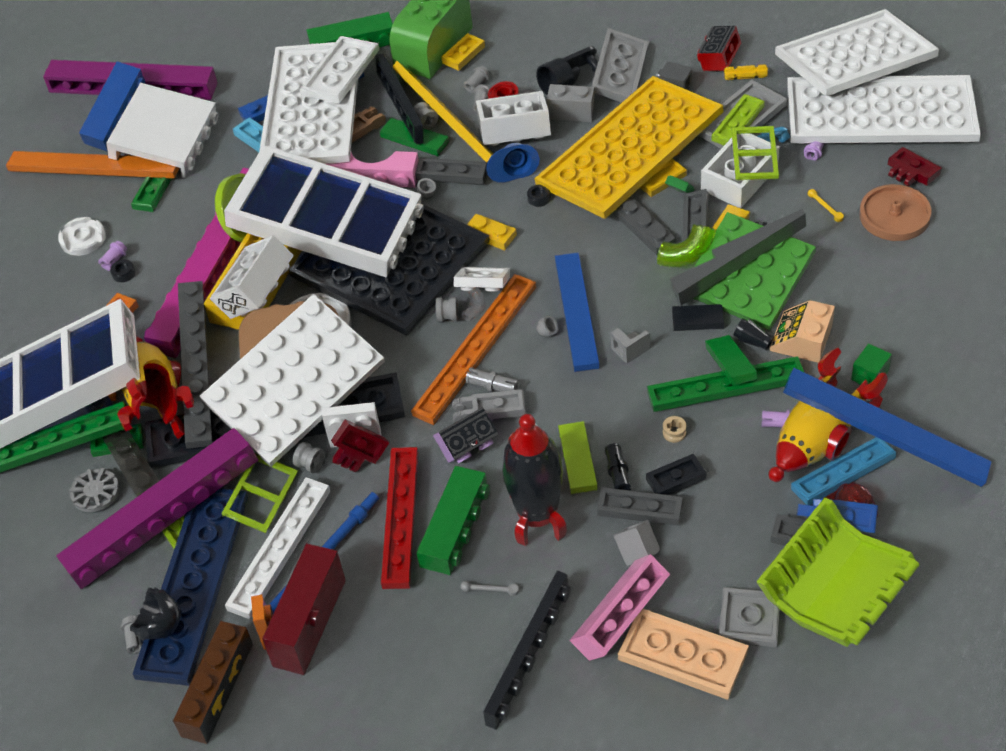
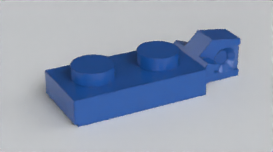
[797,498,878,533]

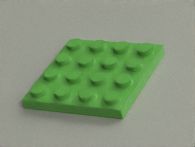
[693,212,816,330]

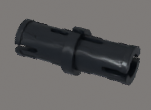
[605,443,631,491]

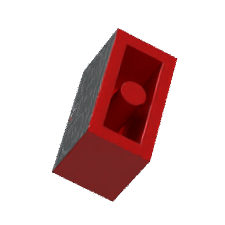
[697,25,741,71]

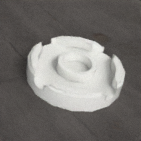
[58,217,106,256]

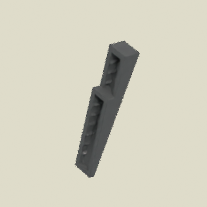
[670,209,807,306]

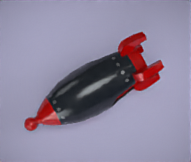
[502,414,567,546]

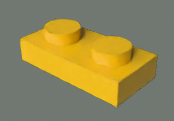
[441,33,485,71]
[467,214,517,251]

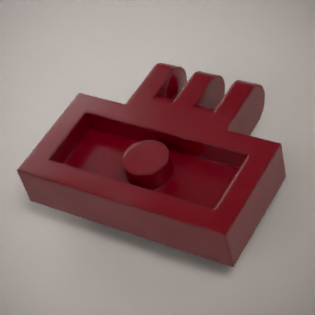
[887,147,942,187]
[331,419,389,472]

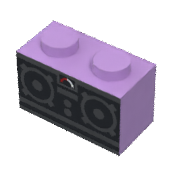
[433,407,498,463]

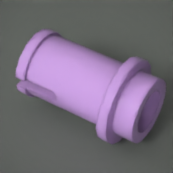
[804,141,826,161]
[98,241,127,271]
[762,409,790,428]

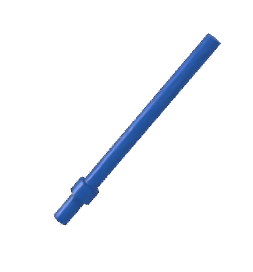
[270,492,379,614]

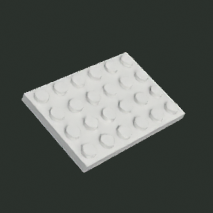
[775,9,939,96]
[199,294,385,467]

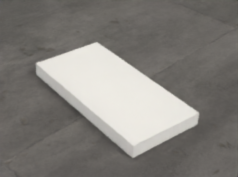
[300,36,380,104]

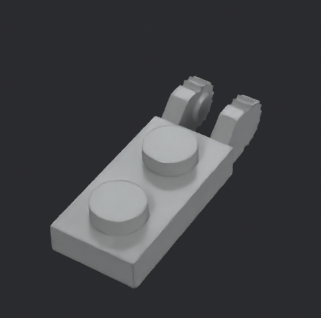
[452,389,525,422]

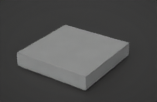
[719,587,779,648]

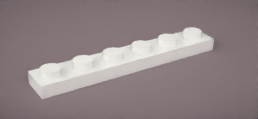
[225,477,330,620]

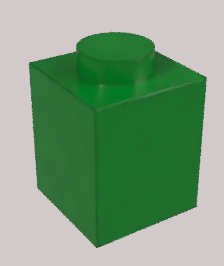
[851,343,892,385]

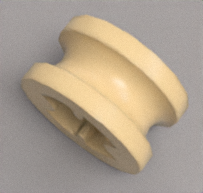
[663,416,686,443]

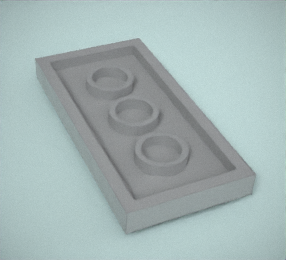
[591,28,649,103]
[698,80,787,149]

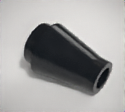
[733,318,773,350]

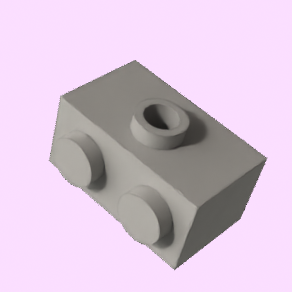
[546,84,595,122]

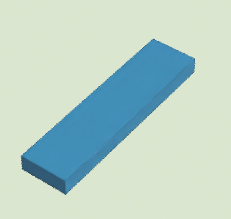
[791,437,896,505]

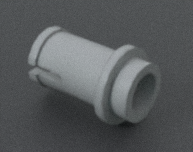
[464,66,490,93]
[472,84,489,112]
[120,616,143,654]

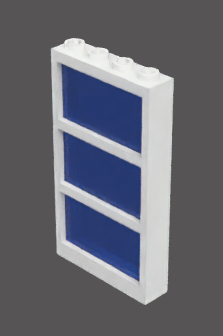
[224,145,424,277]
[0,299,140,448]

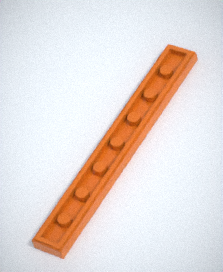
[6,151,179,178]
[411,274,536,425]

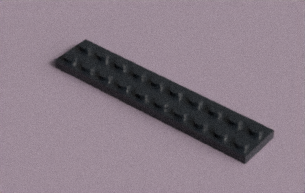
[145,372,405,468]

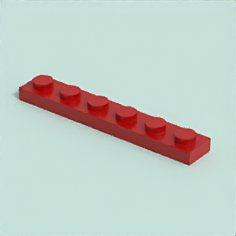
[381,447,418,589]

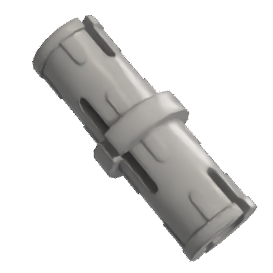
[466,368,519,392]

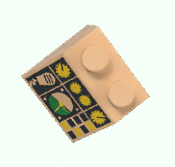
[770,300,835,363]

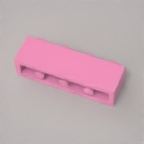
[569,554,670,661]

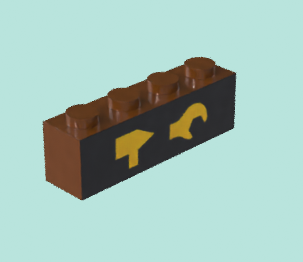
[173,621,253,744]

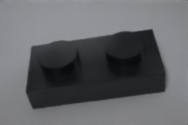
[646,453,707,495]

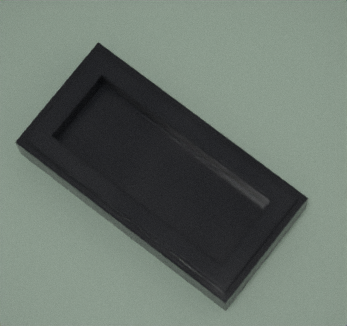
[672,304,724,331]

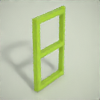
[731,126,779,180]
[222,453,298,533]

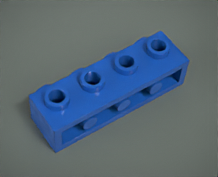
[79,61,145,152]

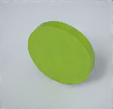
[215,173,268,242]

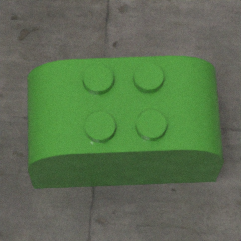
[390,0,473,79]

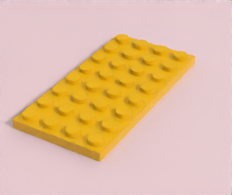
[534,76,724,219]

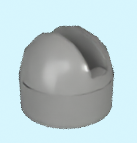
[417,178,436,199]
[536,315,558,337]

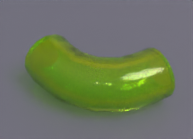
[657,224,716,268]

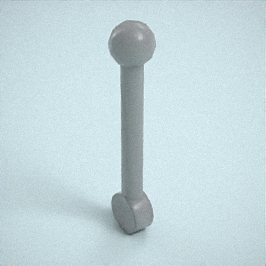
[460,581,519,596]

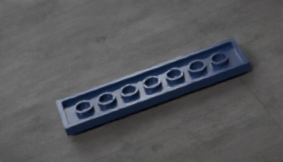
[132,489,248,686]

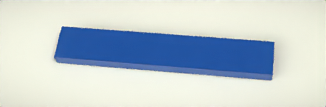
[555,253,599,372]

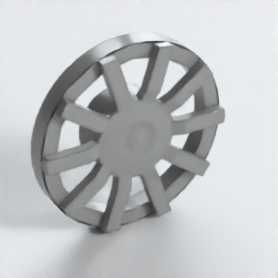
[69,468,120,512]

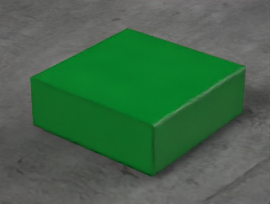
[665,175,695,194]

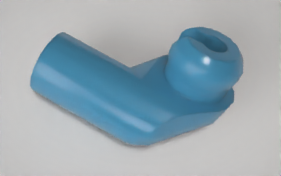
[757,126,790,143]

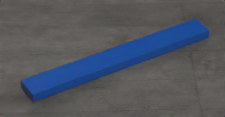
[783,368,991,487]

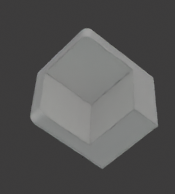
[610,328,650,364]
[613,520,660,566]

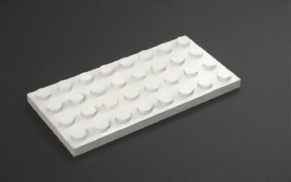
[259,42,358,168]
[787,75,981,144]

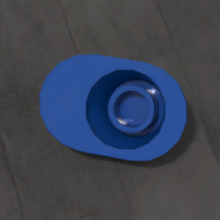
[486,143,540,183]

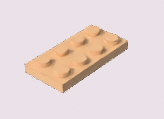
[618,609,749,700]

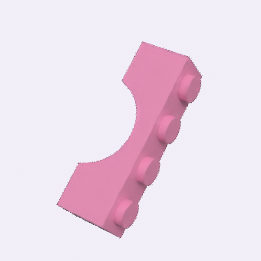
[326,151,419,188]

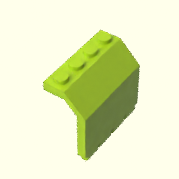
[756,498,920,647]

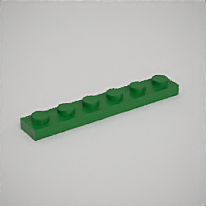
[647,356,804,412]
[0,401,127,472]

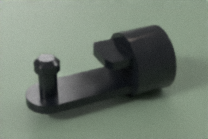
[536,46,598,95]

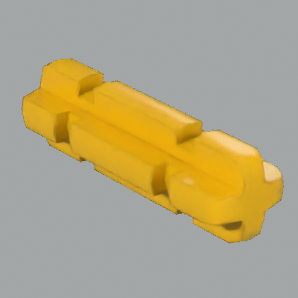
[724,64,768,80]

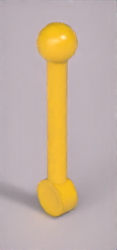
[807,189,844,222]

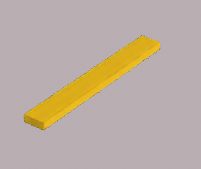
[392,61,494,163]

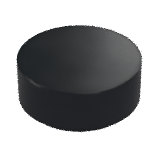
[527,185,551,207]
[110,260,136,283]

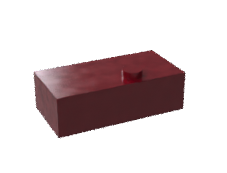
[262,543,346,675]

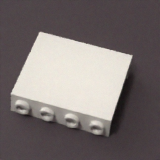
[107,83,218,178]

